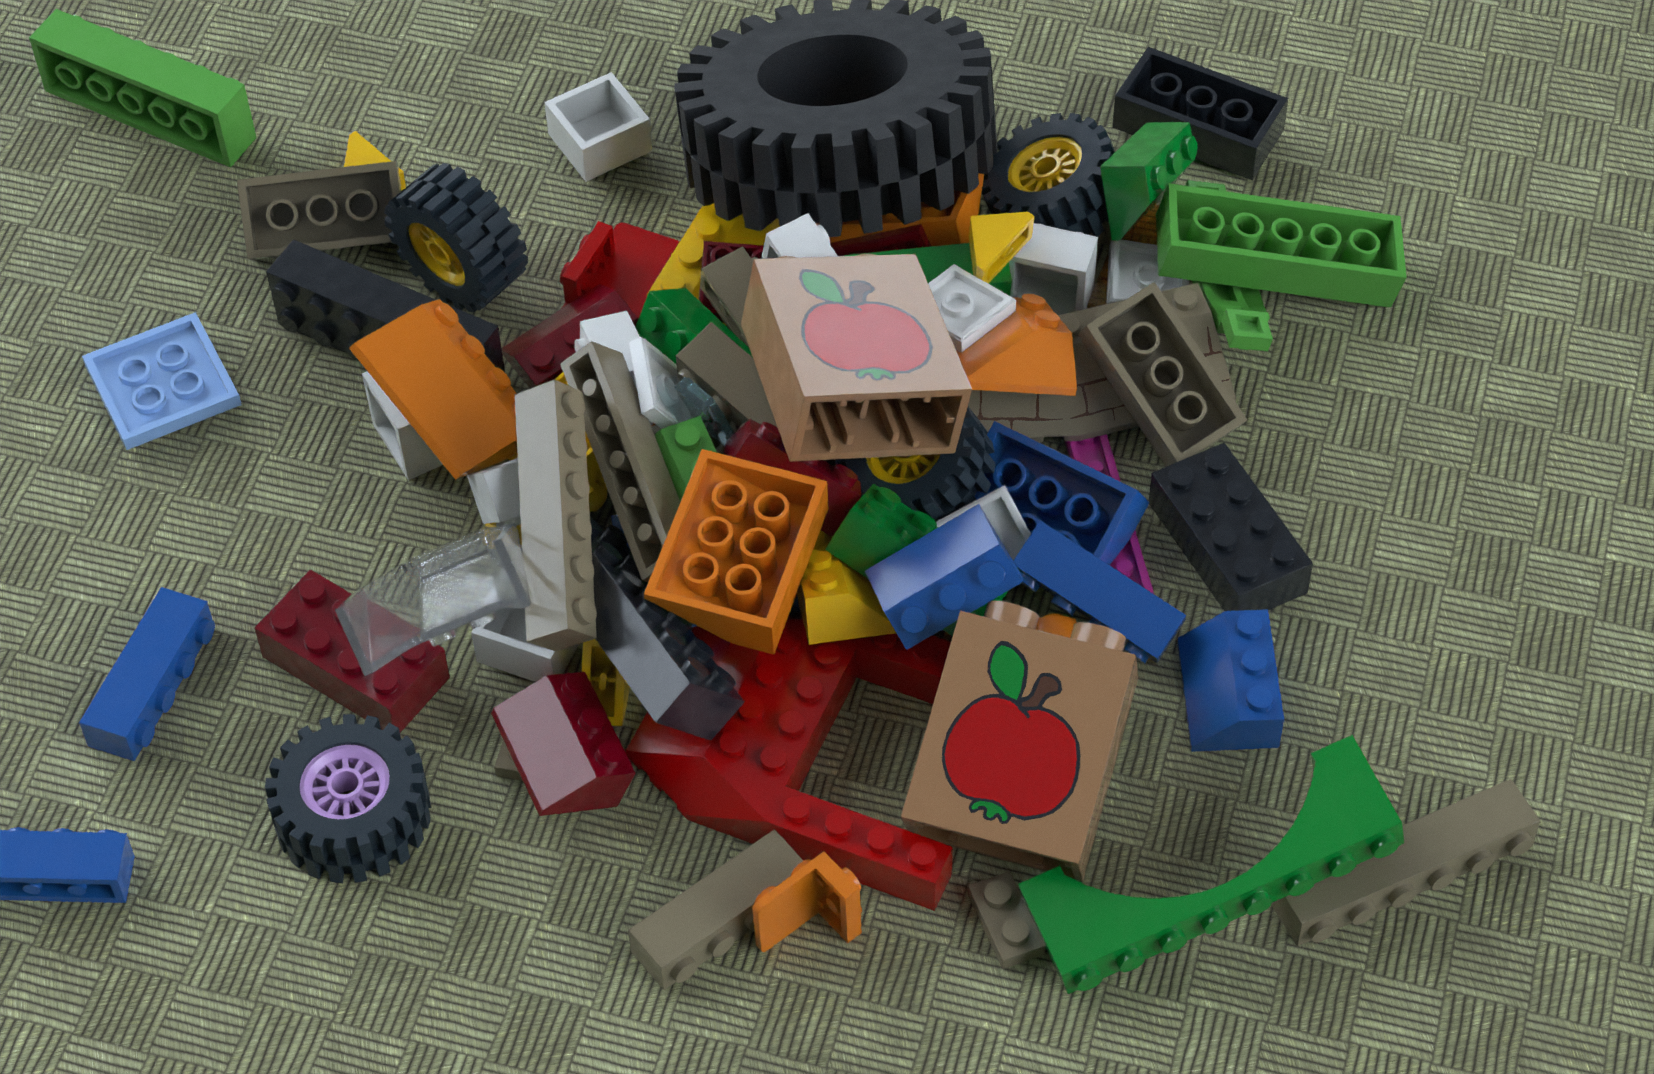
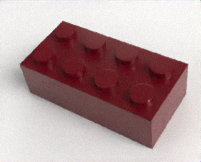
[254,569,450,733]

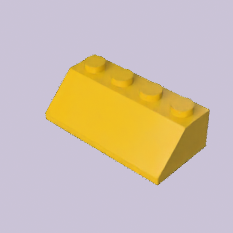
[797,530,896,645]

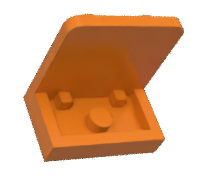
[752,851,862,952]

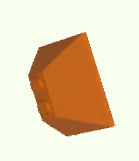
[956,294,1077,396]

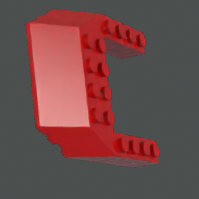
[626,612,953,911]

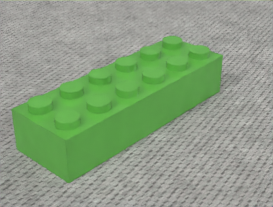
[29,9,257,168]
[1156,183,1407,308]

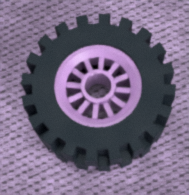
[265,714,431,883]

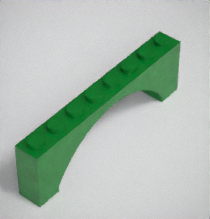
[1018,735,1404,994]

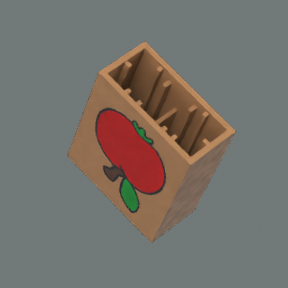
[741,254,972,462]
[901,601,1138,881]

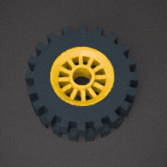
[982,113,1115,237]
[384,163,528,312]
[835,406,995,522]

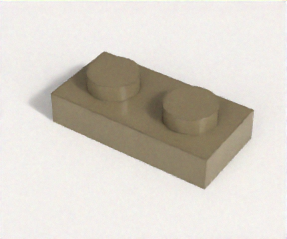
[967,871,1046,969]

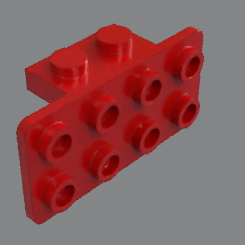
[560,221,680,319]

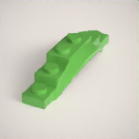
[1185,180,1273,351]

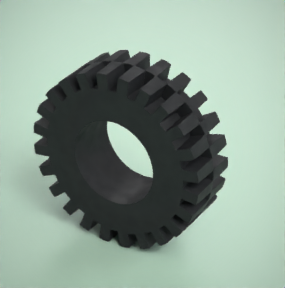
[674,0,998,237]

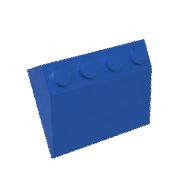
[975,421,1150,565]

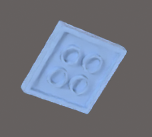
[82,312,242,450]

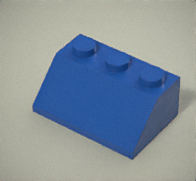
[865,504,1024,650]
[1177,609,1284,752]

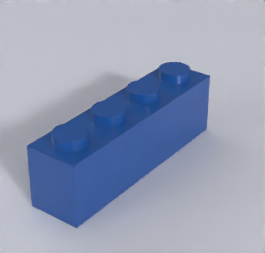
[1013,520,1186,664]
[79,587,215,761]
[0,827,135,903]

